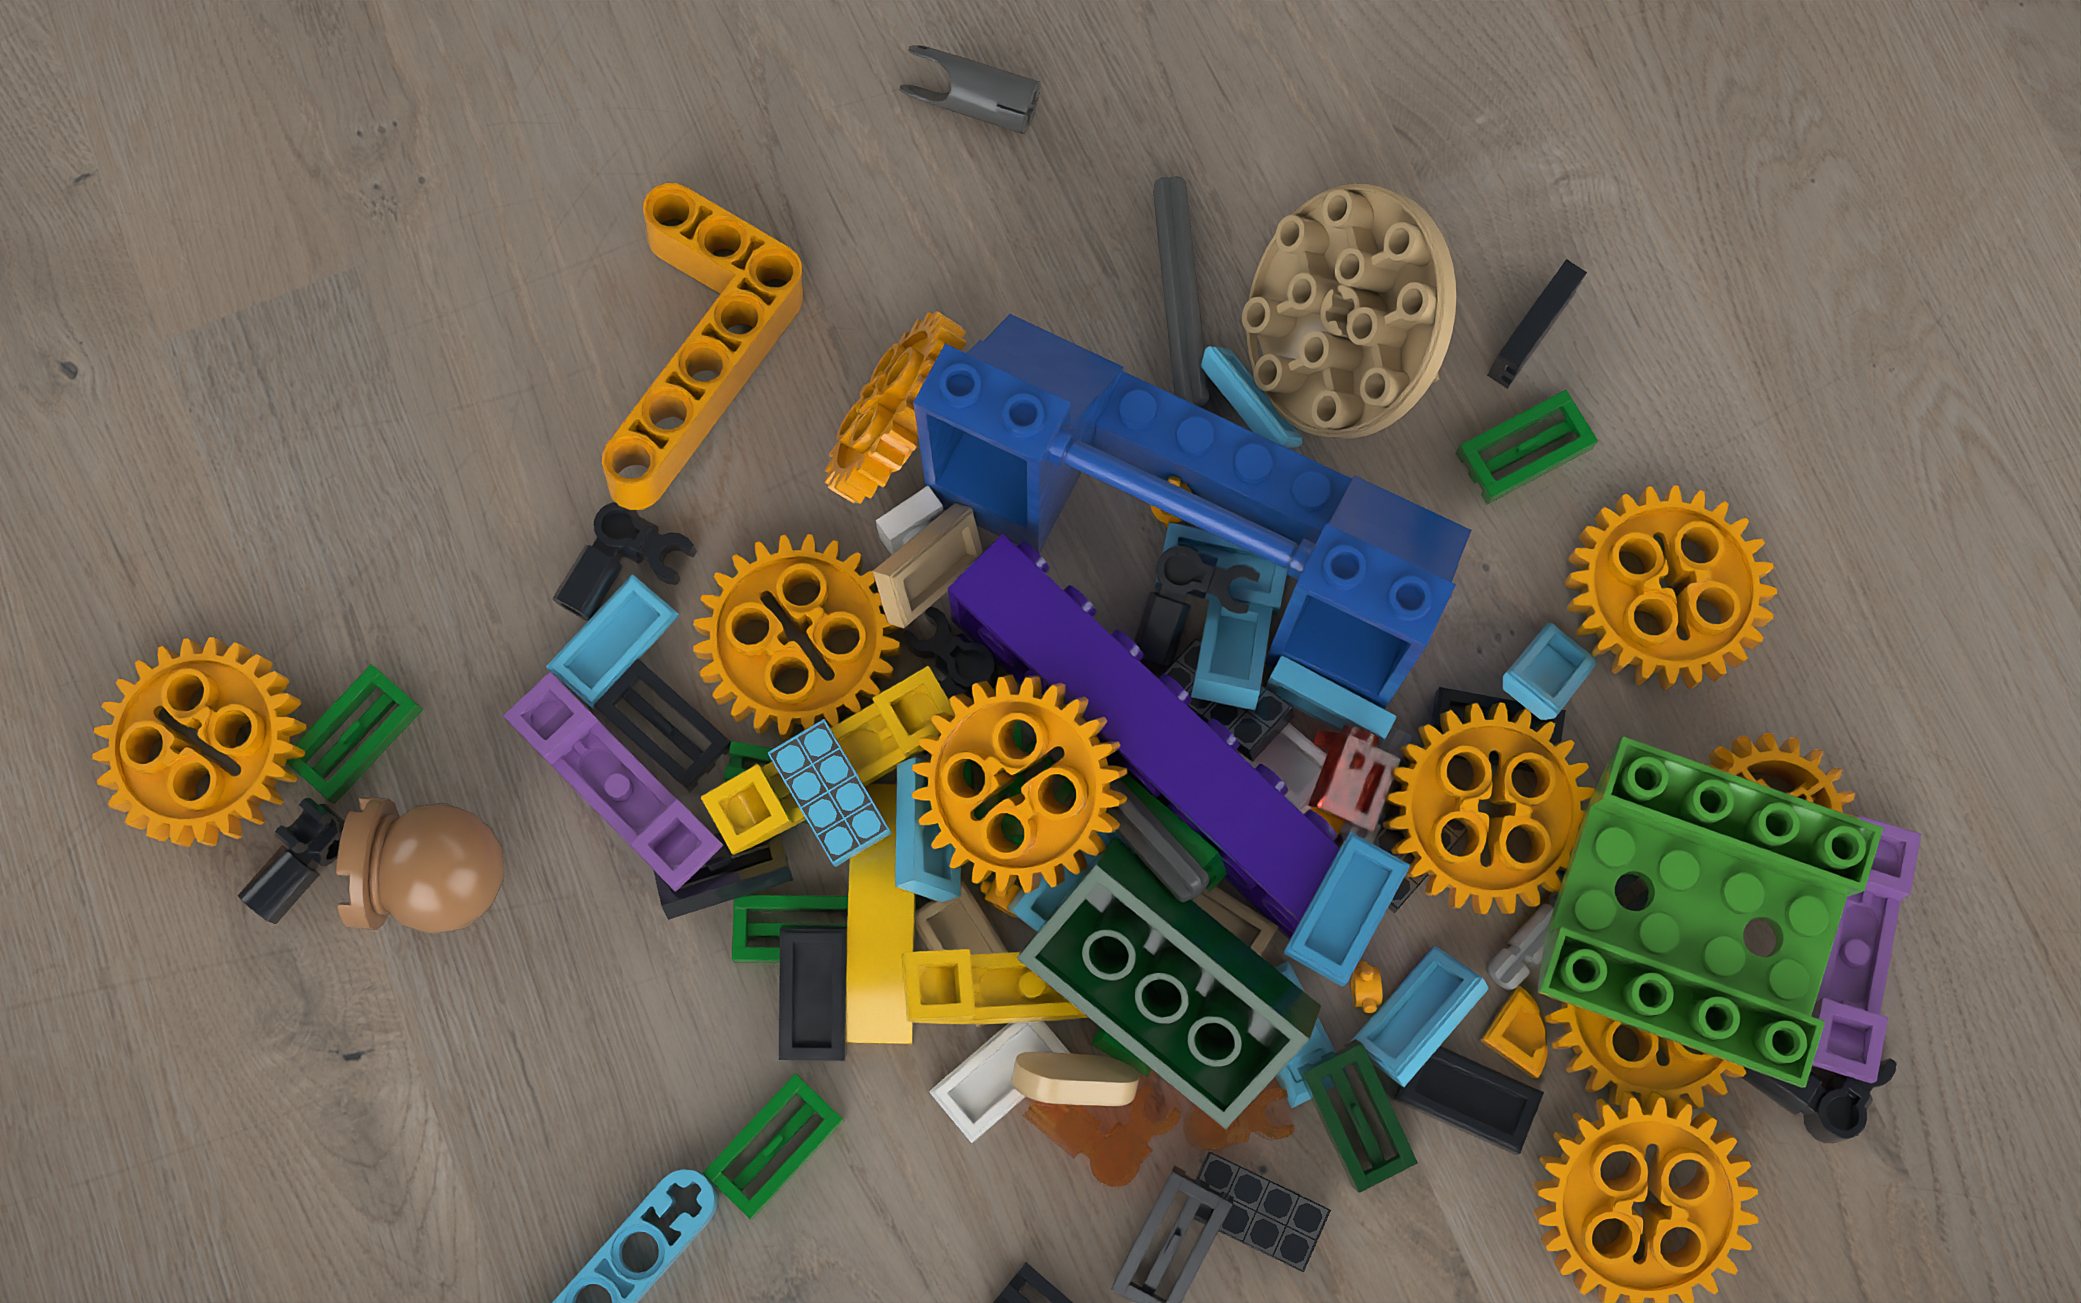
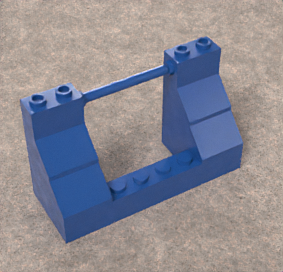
[913,314,1472,710]

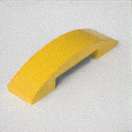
[701,666,956,855]
[846,784,916,1044]
[901,949,1089,1024]

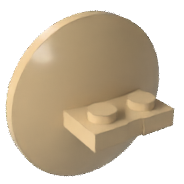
[1242,184,1456,439]

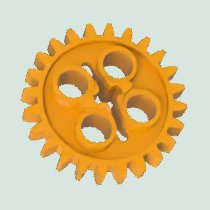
[824,311,967,504]
[1564,485,1777,691]
[693,534,901,741]
[92,637,306,848]
[912,675,1127,893]
[1382,702,1595,914]
[1544,996,1746,1112]
[1533,1091,1759,1303]

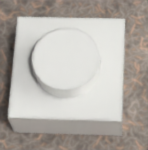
[876,486,943,555]

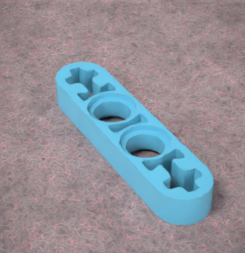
[552,1169,719,1303]

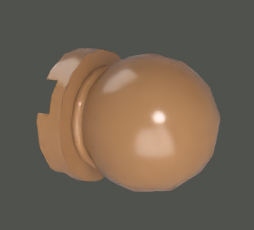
[336,796,504,934]

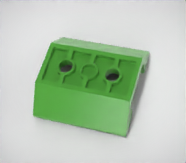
[1538,736,1883,1088]

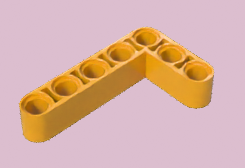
[602,183,803,510]

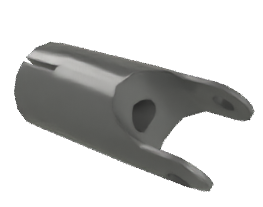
[899,45,1041,134]

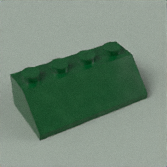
[1017,837,1321,1129]

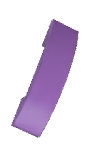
[503,672,723,892]
[1811,815,1921,1083]

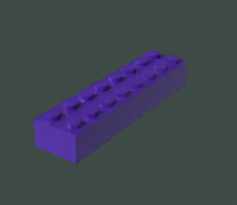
[947,534,1340,940]

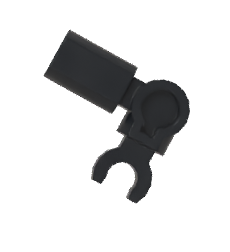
[553,502,697,621]
[1134,544,1261,666]
[902,606,999,756]
[237,798,345,924]
[1741,1058,1897,1143]

